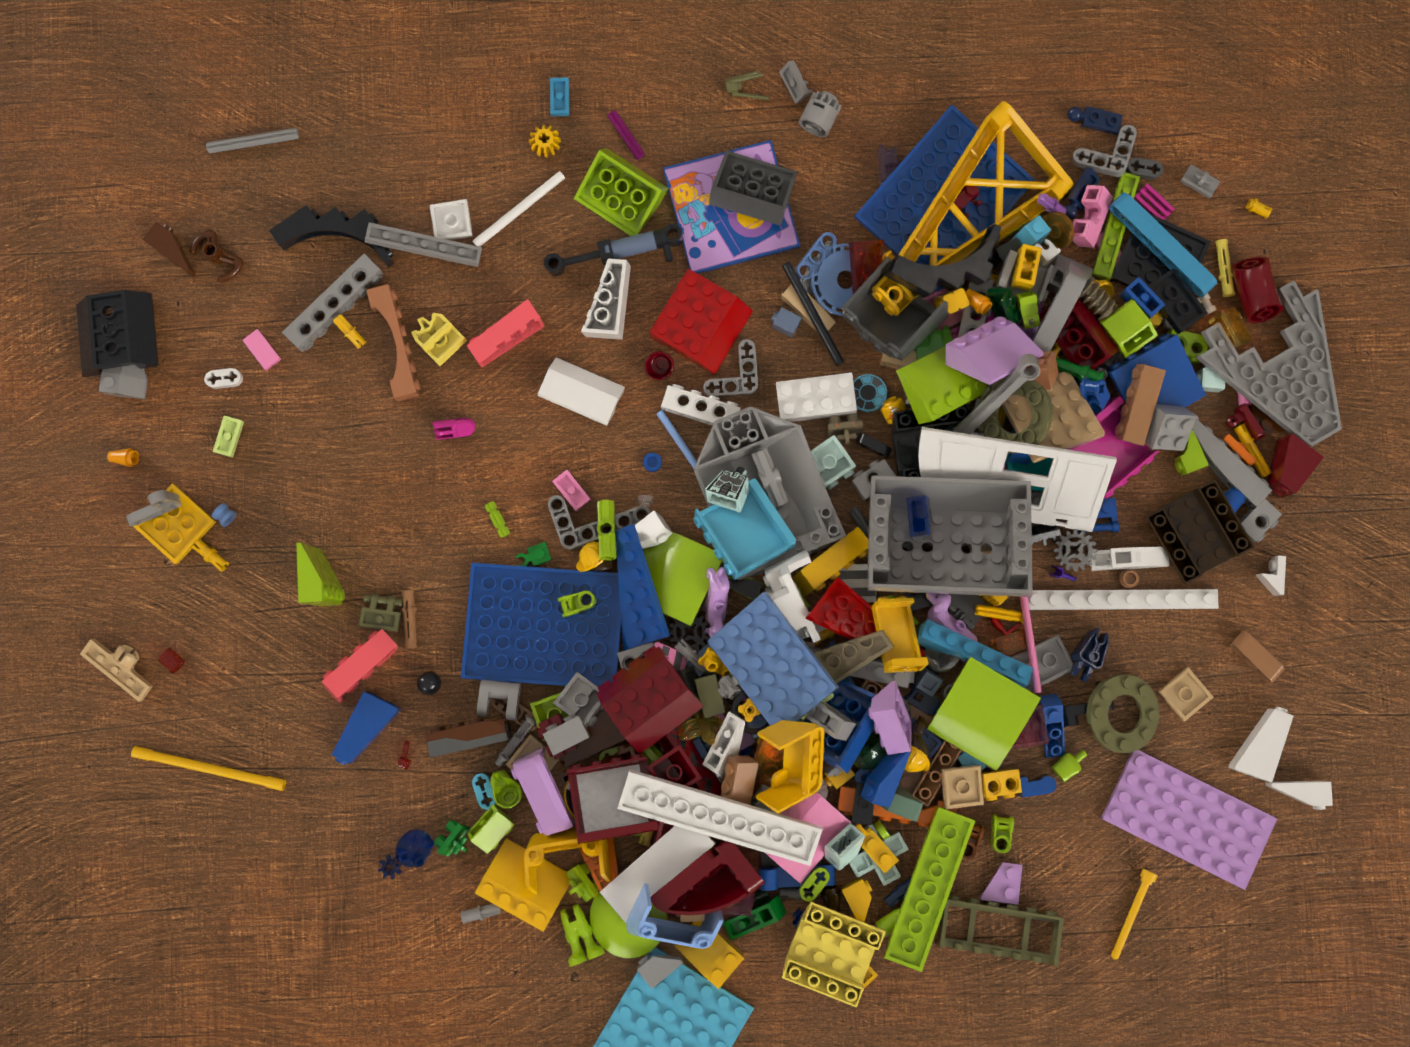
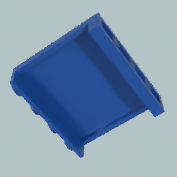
[1104,333,1206,407]

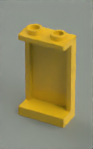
[871,596,929,673]

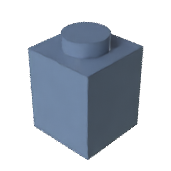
[771,307,802,338]

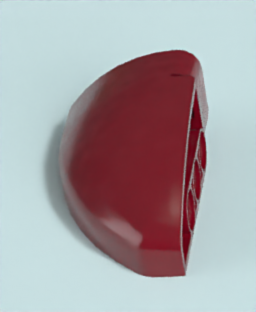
[650,841,765,916]

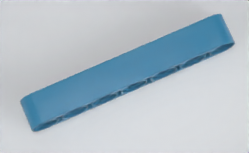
[1109,192,1217,297]

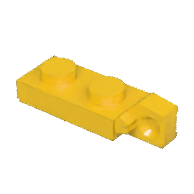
[855,823,899,874]

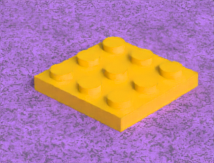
[133,483,216,565]

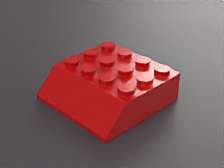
[649,268,753,375]

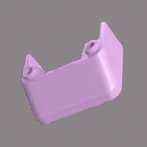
[511,746,575,836]

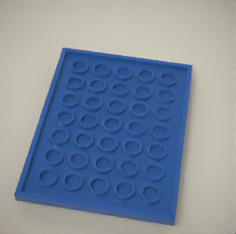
[854,105,1035,292]
[461,563,621,687]

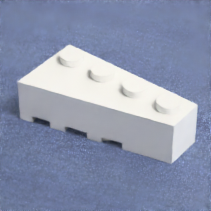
[581,259,631,340]

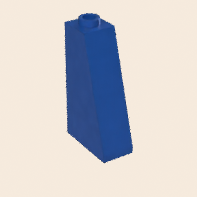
[332,691,402,765]

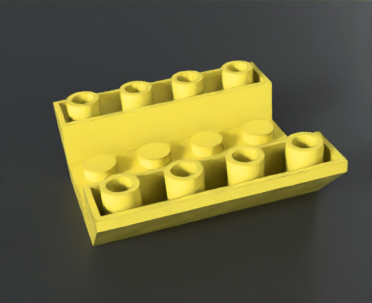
[782,902,886,1008]

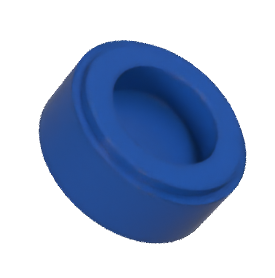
[643,452,662,472]

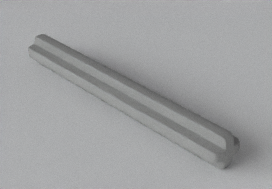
[206,128,299,153]

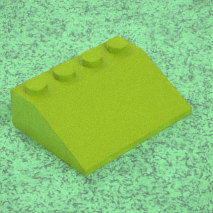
[574,148,669,236]
[896,345,988,424]
[296,542,345,606]

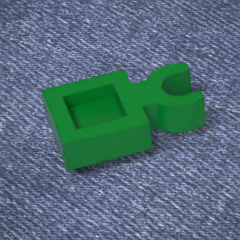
[516,542,552,567]

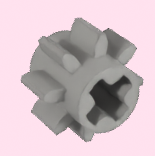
[717,675,742,700]

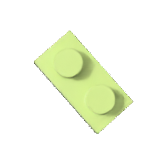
[213,416,244,458]

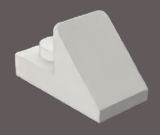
[1256,556,1286,596]

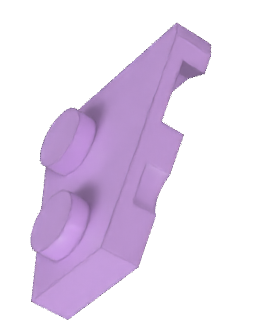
[979,862,1022,905]

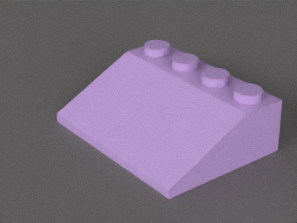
[946,317,1044,385]

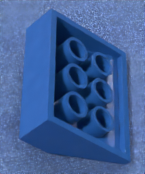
[804,680,875,774]

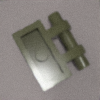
[359,593,403,632]

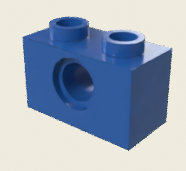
[1119,277,1165,319]

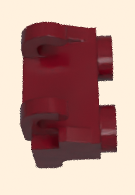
[949,185,982,219]

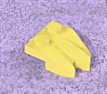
[411,313,467,366]

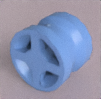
[212,503,237,527]

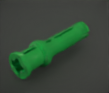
[1056,357,1105,382]

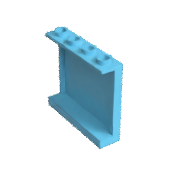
[693,478,796,580]

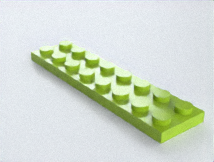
[883,806,975,972]

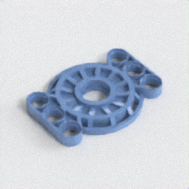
[795,232,878,316]

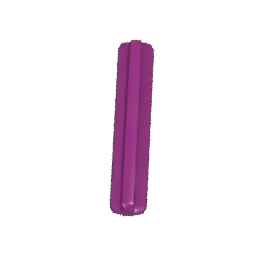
[608,110,645,160]

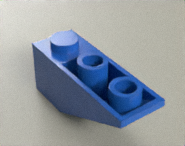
[1038,694,1065,758]

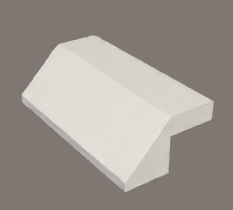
[537,357,625,426]

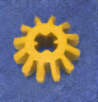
[529,124,561,158]

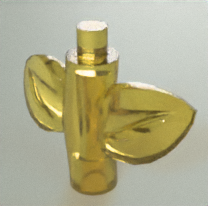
[678,709,724,745]

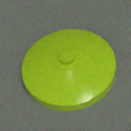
[590,891,668,958]

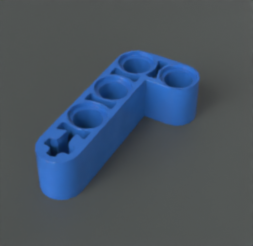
[758,863,835,891]

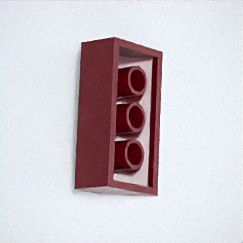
[1039,298,1120,370]

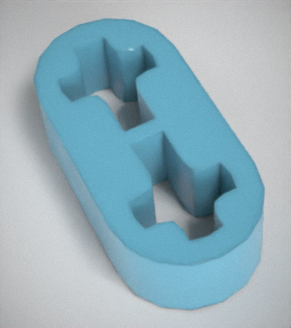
[472,773,496,810]

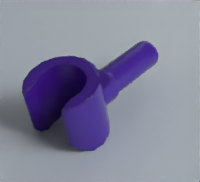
[1049,565,1077,582]

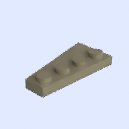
[813,629,894,684]

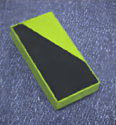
[726,573,763,601]

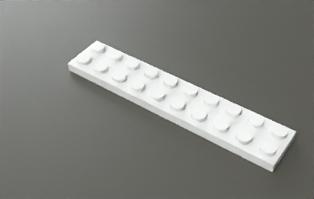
[617,769,823,866]

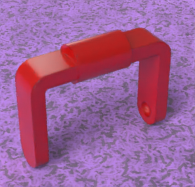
[989,605,1022,635]

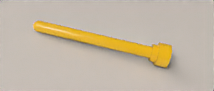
[1111,869,1158,960]

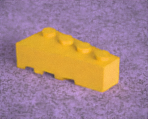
[792,527,868,597]

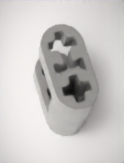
[477,679,521,721]

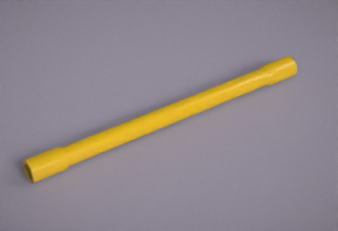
[131,746,286,791]

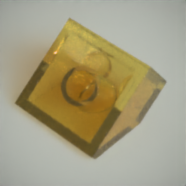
[1208,307,1252,349]

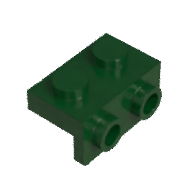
[986,288,1021,325]

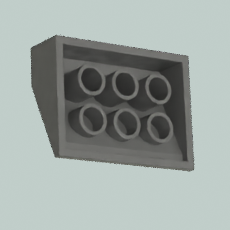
[709,150,798,226]

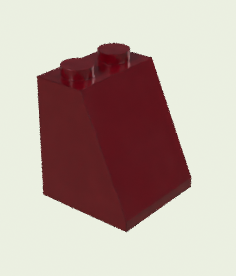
[1267,433,1324,498]

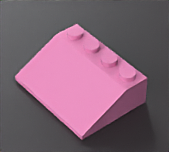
[766,792,851,884]

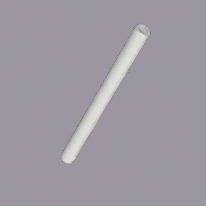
[472,171,565,247]

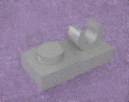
[779,60,813,104]

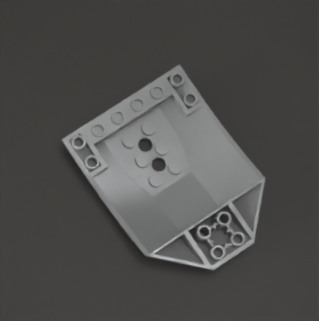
[693,406,846,580]

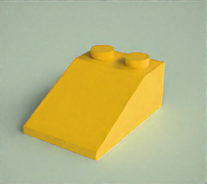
[674,921,744,989]

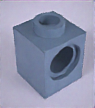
[914,666,943,697]

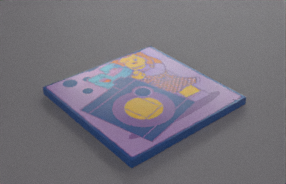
[663,140,800,274]

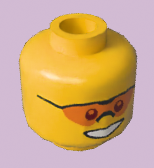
[881,396,908,424]

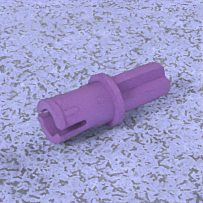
[1037,193,1067,214]

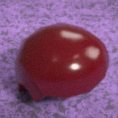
[644,351,674,381]

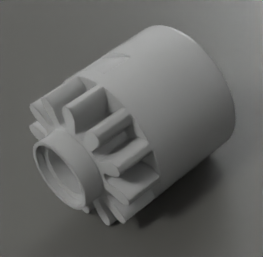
[798,91,842,137]

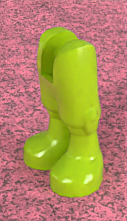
[560,904,605,967]

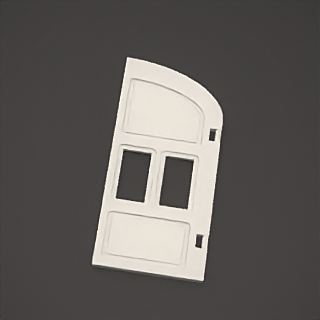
[918,427,1117,532]

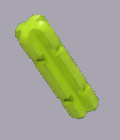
[485,501,510,538]

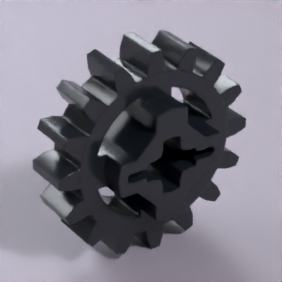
[669,615,709,651]

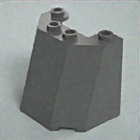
[842,257,948,361]

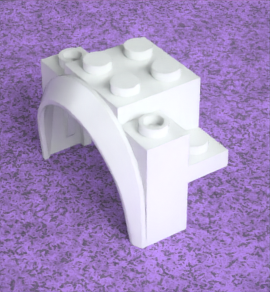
[763,549,826,643]

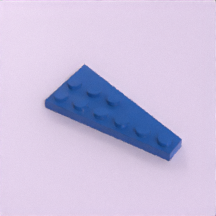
[615,524,670,651]

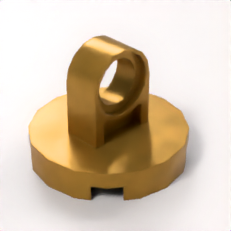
[1042,211,1074,249]

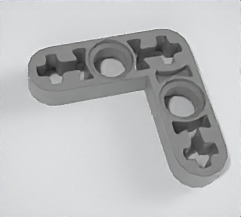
[1072,125,1137,177]
[703,339,758,397]
[126,490,182,526]

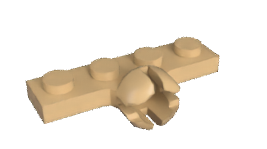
[80,638,153,702]

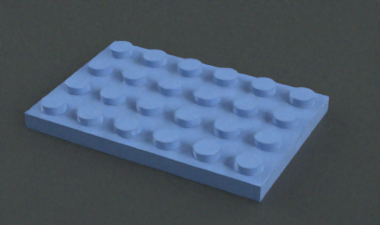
[707,592,839,726]

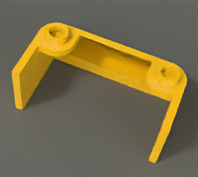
[756,720,824,814]
[524,827,611,894]

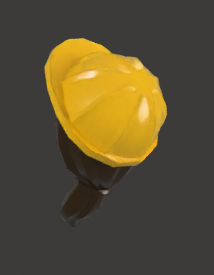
[576,541,618,572]
[904,716,930,773]

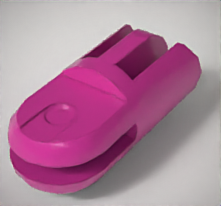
[432,417,475,440]

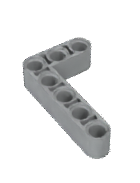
[1032,261,1088,352]
[548,495,650,550]

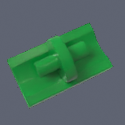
[434,820,470,857]

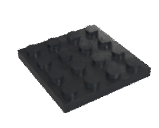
[1111,214,1211,287]

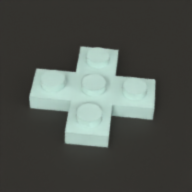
[849,823,909,886]

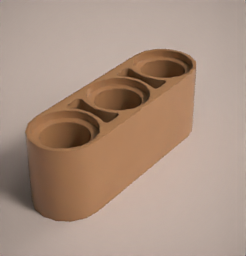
[1229,630,1285,684]

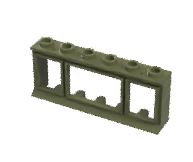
[936,895,1064,966]

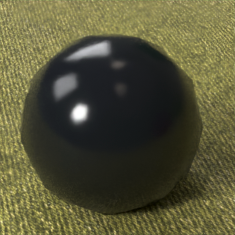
[417,671,441,695]

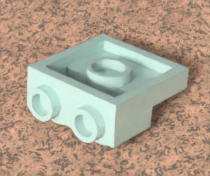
[811,435,856,490]

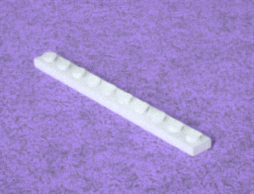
[1028,589,1219,610]

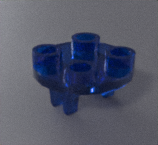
[395,829,434,867]

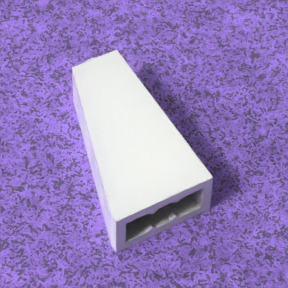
[1228,706,1293,783]

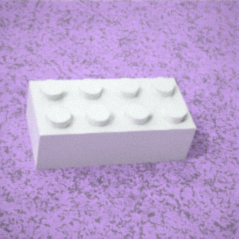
[776,373,857,422]

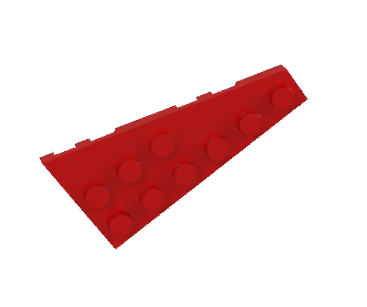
[805,576,926,657]

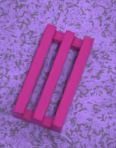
[1134,183,1175,220]

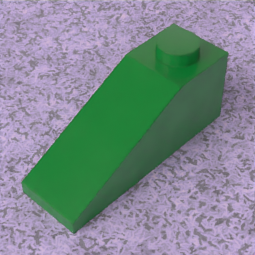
[723,895,787,940]

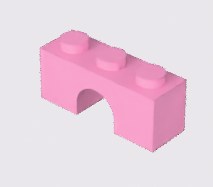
[1073,185,1113,248]

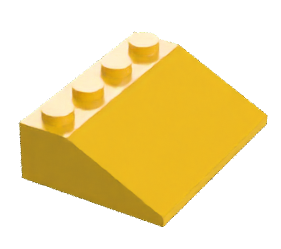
[475,838,570,932]

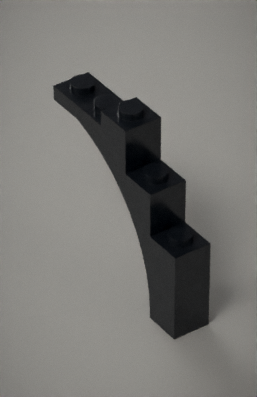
[269,205,394,267]
[885,224,1002,297]

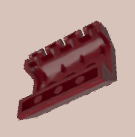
[596,645,704,754]

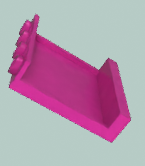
[1070,396,1159,499]

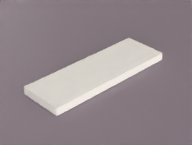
[600,826,716,923]

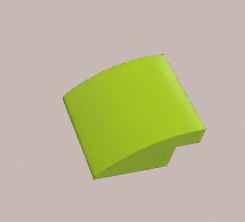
[643,532,722,626]
[927,657,1041,771]

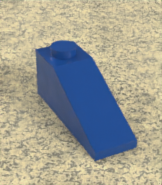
[861,752,911,808]

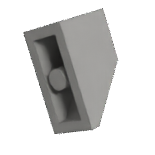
[637,954,683,989]

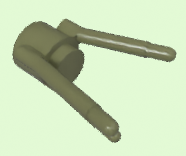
[726,71,770,100]

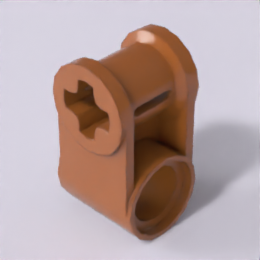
[962,825,985,860]

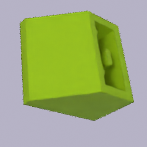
[1100,299,1158,358]

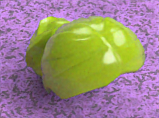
[490,770,522,809]

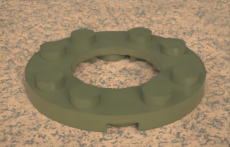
[978,375,1053,454]
[1086,674,1159,753]

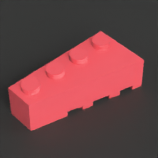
[466,299,545,368]
[322,629,398,704]

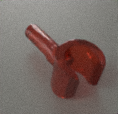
[398,741,411,770]

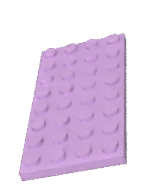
[1101,750,1277,890]

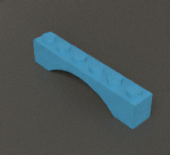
[917,619,1033,688]

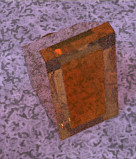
[991,629,1027,656]

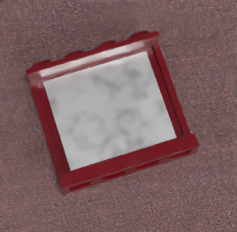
[567,754,658,844]

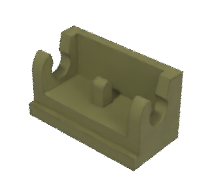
[695,673,728,718]

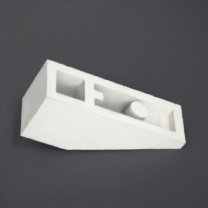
[616,511,673,552]
[703,712,745,775]
[1265,780,1333,810]

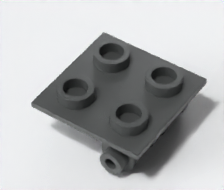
[948,594,989,631]

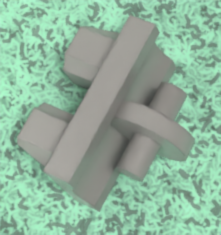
[1180,164,1221,199]

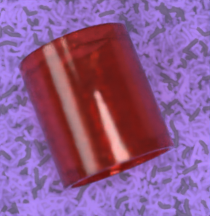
[158,648,185,674]

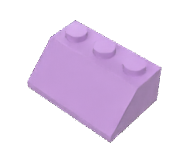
[869,681,912,755]

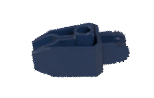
[1070,628,1109,682]

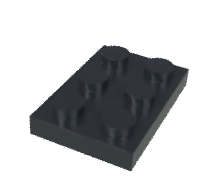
[1148,268,1208,334]

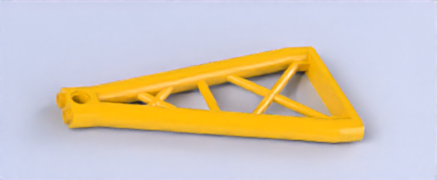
[872,101,1074,316]

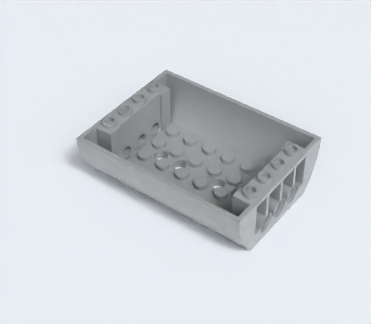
[867,476,1033,597]

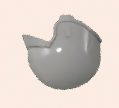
[924,648,960,673]

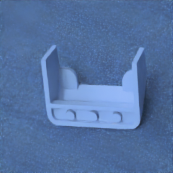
[626,883,724,949]

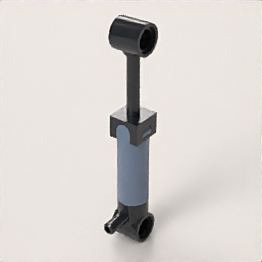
[544,224,683,276]

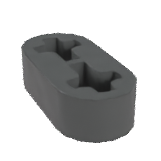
[1126,158,1163,180]

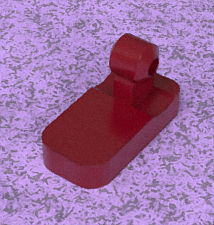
[1225,404,1265,442]

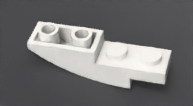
[1090,547,1170,571]

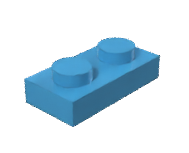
[550,77,570,117]

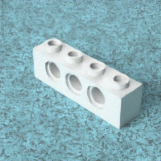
[661,384,741,426]

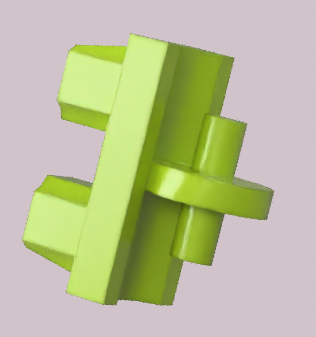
[565,863,599,902]

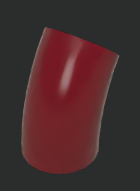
[1232,257,1283,324]

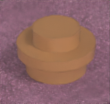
[1119,569,1139,588]

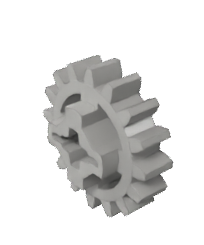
[1054,529,1098,572]

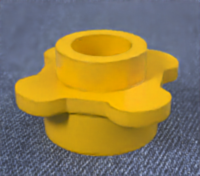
[738,698,761,722]

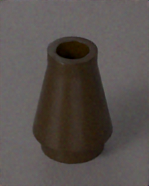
[821,885,841,913]

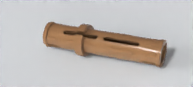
[401,590,418,649]

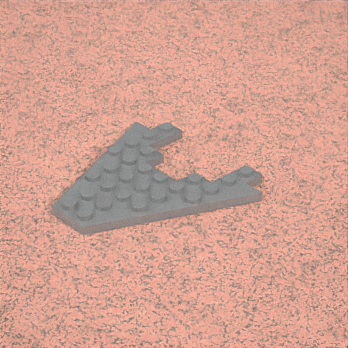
[1197,281,1342,447]

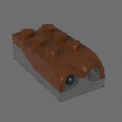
[425,717,512,758]

